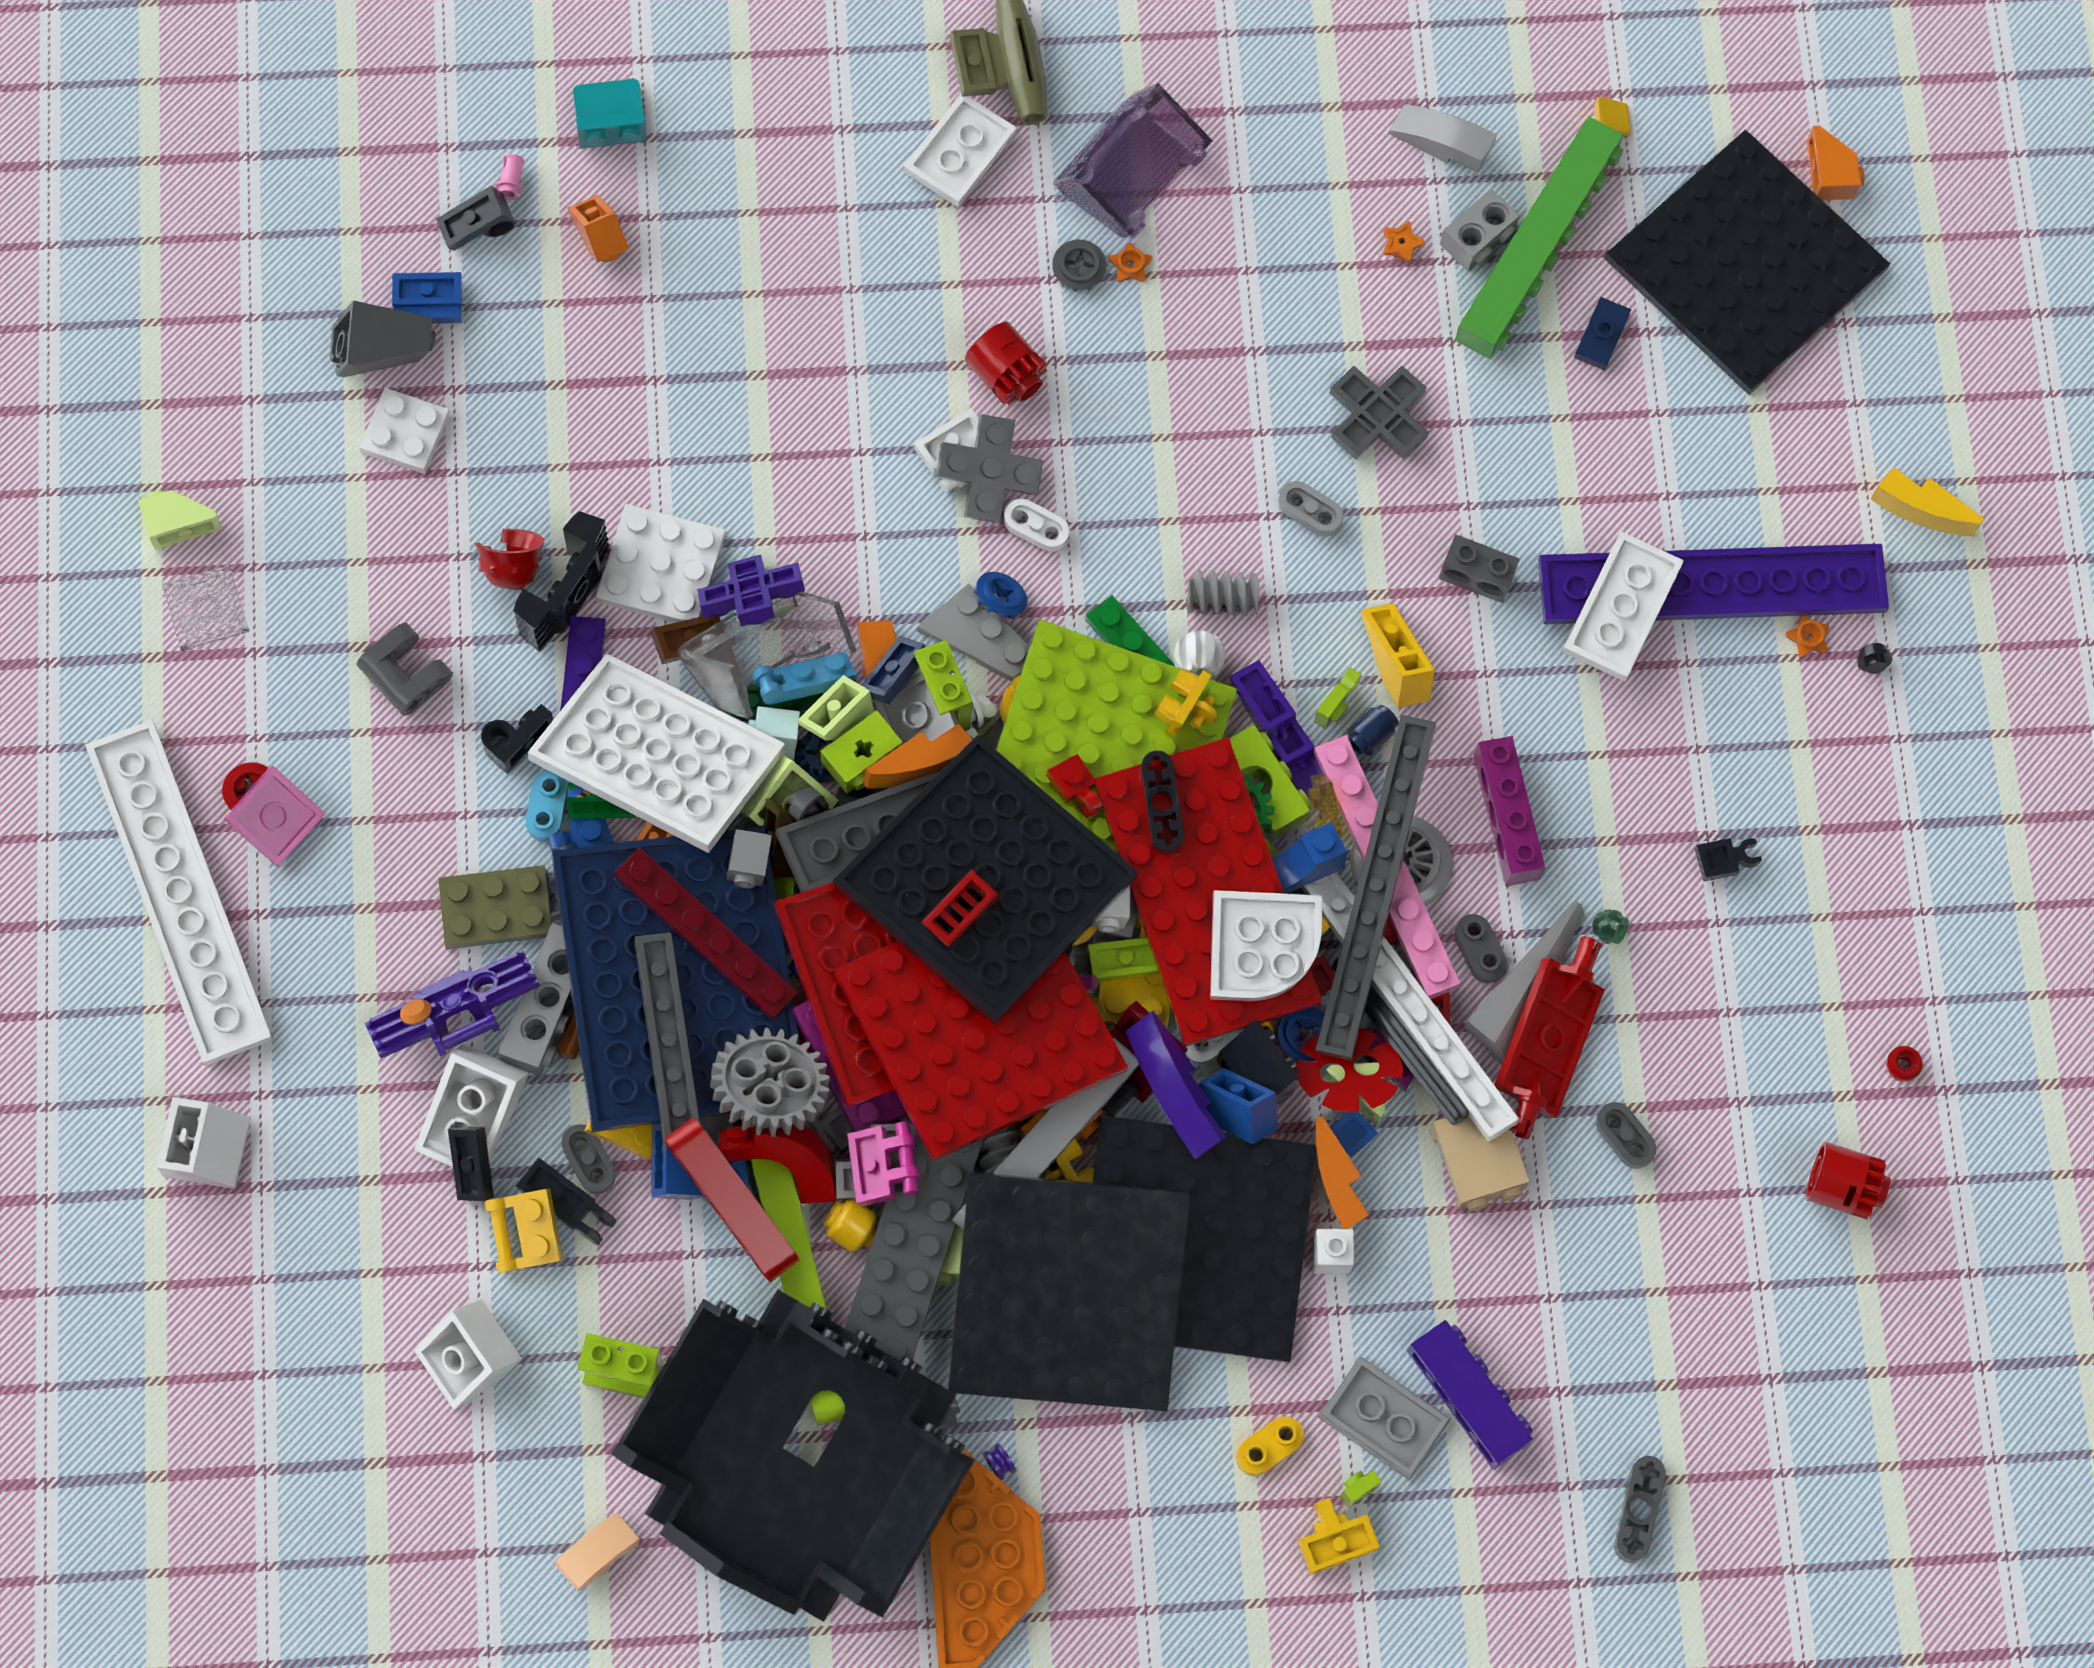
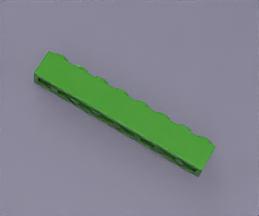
[1455,116,1624,359]

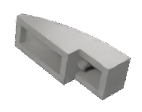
[1388,104,1497,173]

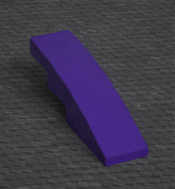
[1229,660,1329,799]
[1126,1011,1227,1159]

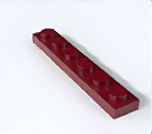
[614,847,798,1021]

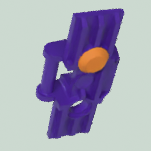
[365,951,540,1059]

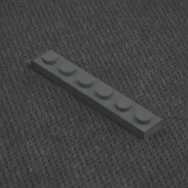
[634,932,700,1151]

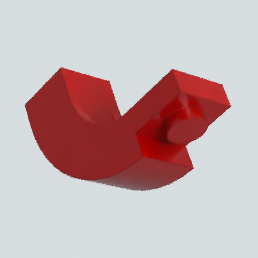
[719,1125,837,1204]

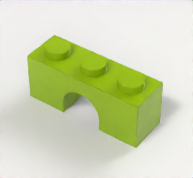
[1229,724,1311,842]

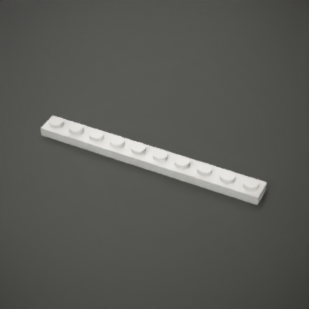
[1301,872,1519,1142]

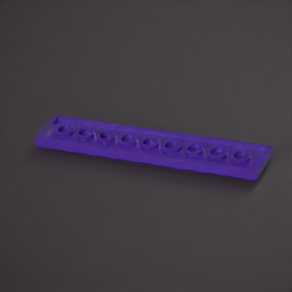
[1538,544,1889,625]

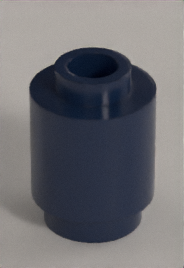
[1347,705,1399,756]

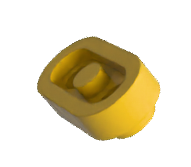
[1236,1416,1304,1476]

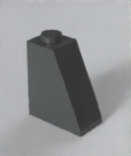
[330,300,436,377]

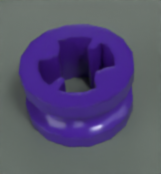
[983,1443,1016,1481]

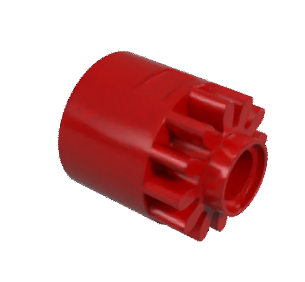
[965,321,1048,405]
[1806,1141,1891,1220]

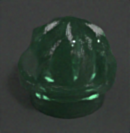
[1592,909,1629,944]

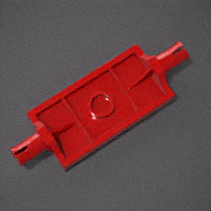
[1494,936,1605,1139]

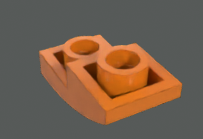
[856,620,896,679]

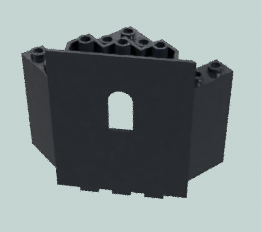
[611,1289,975,1622]

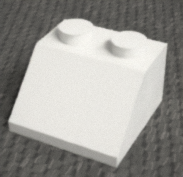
[414,1299,522,1410]

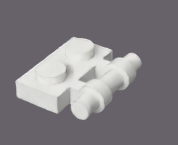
[914,408,979,493]

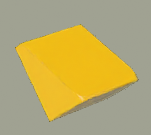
[1594,97,1630,136]

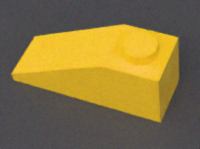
[1361,603,1435,708]

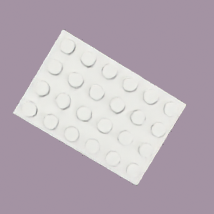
[528,653,786,853]

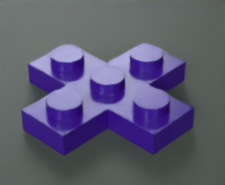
[697,555,805,627]

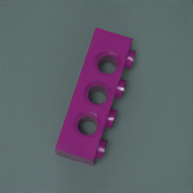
[1473,736,1545,887]

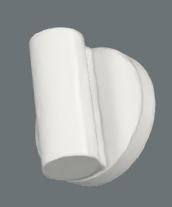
[970,693,997,727]

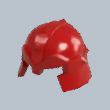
[475,529,544,590]

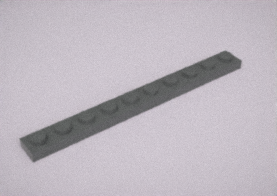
[1316,715,1436,1061]

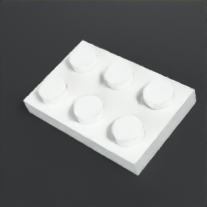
[904,94,1017,208]

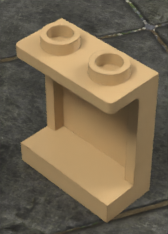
[1429,1116,1530,1212]

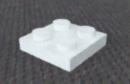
[359,388,450,474]

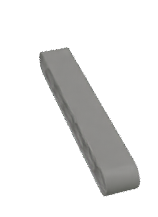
[952,1038,1139,1229]

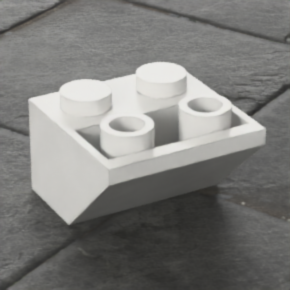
[157,1097,251,1189]

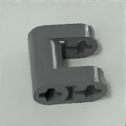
[356,622,453,716]

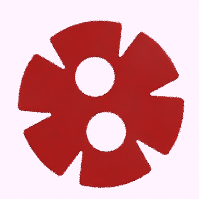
[1296,1028,1403,1112]

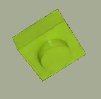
[1340,1470,1382,1508]

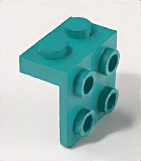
[573,79,647,149]

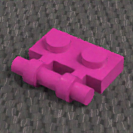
[847,1121,920,1206]

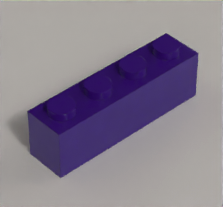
[1407,1319,1533,1470]

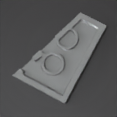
[917,583,1030,682]

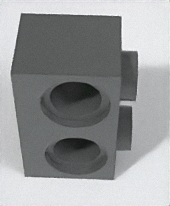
[1438,534,1520,603]

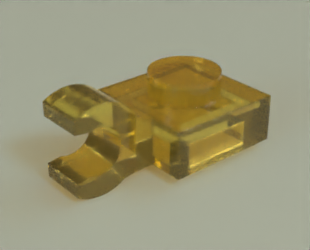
[1308,773,1342,836]

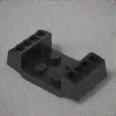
[513,511,610,652]

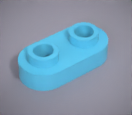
[526,771,568,842]

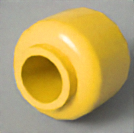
[823,1199,877,1253]

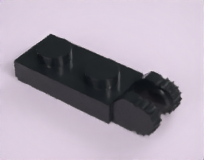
[516,1157,617,1246]

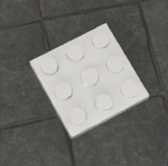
[596,504,726,623]

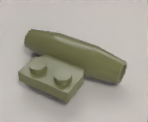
[950,0,1047,125]

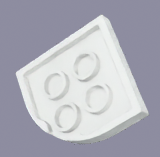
[1210,890,1322,1001]

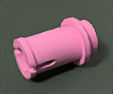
[495,154,525,200]

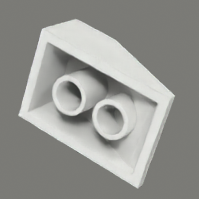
[414,1044,529,1167]

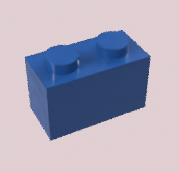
[1199,1068,1278,1144]

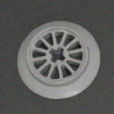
[1350,816,1453,906]

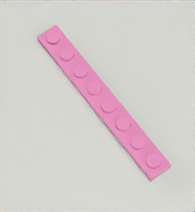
[1313,735,1461,999]

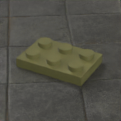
[438,865,552,950]

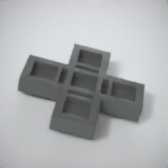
[1329,366,1429,460]
[936,414,1044,523]

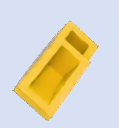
[1870,467,1984,536]

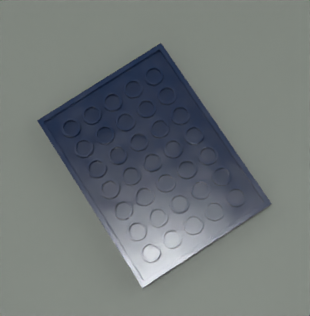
[551,825,800,1132]

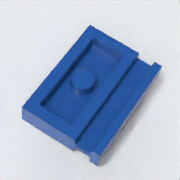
[392,272,462,324]

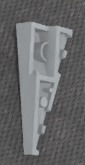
[1464,900,1584,1065]

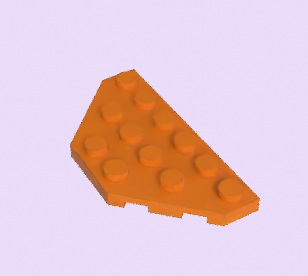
[930,1448,1046,1668]

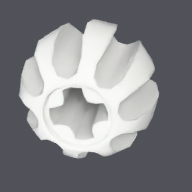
[1173,631,1226,678]

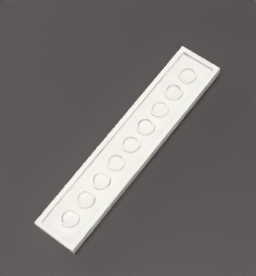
[85,719,273,1066]

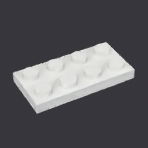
[1562,531,1684,682]

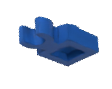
[1316,1112,1378,1158]

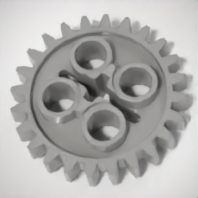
[710,1028,830,1137]

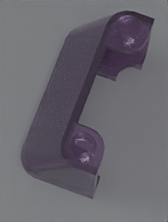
[1053,83,1213,238]

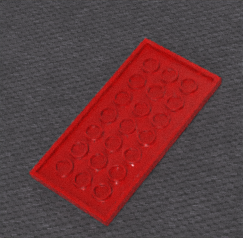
[1094,737,1322,1047]

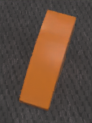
[863,723,972,789]
[1316,1115,1369,1229]

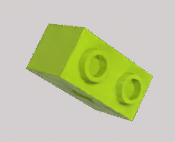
[821,710,903,794]

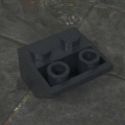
[1216,1020,1299,1105]

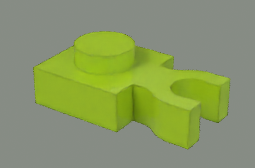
[1314,667,1362,729]

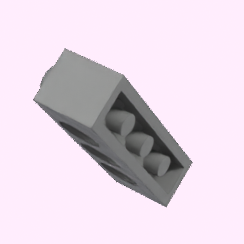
[498,923,573,1076]

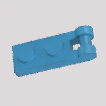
[752,651,857,705]

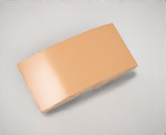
[555,1512,640,1592]

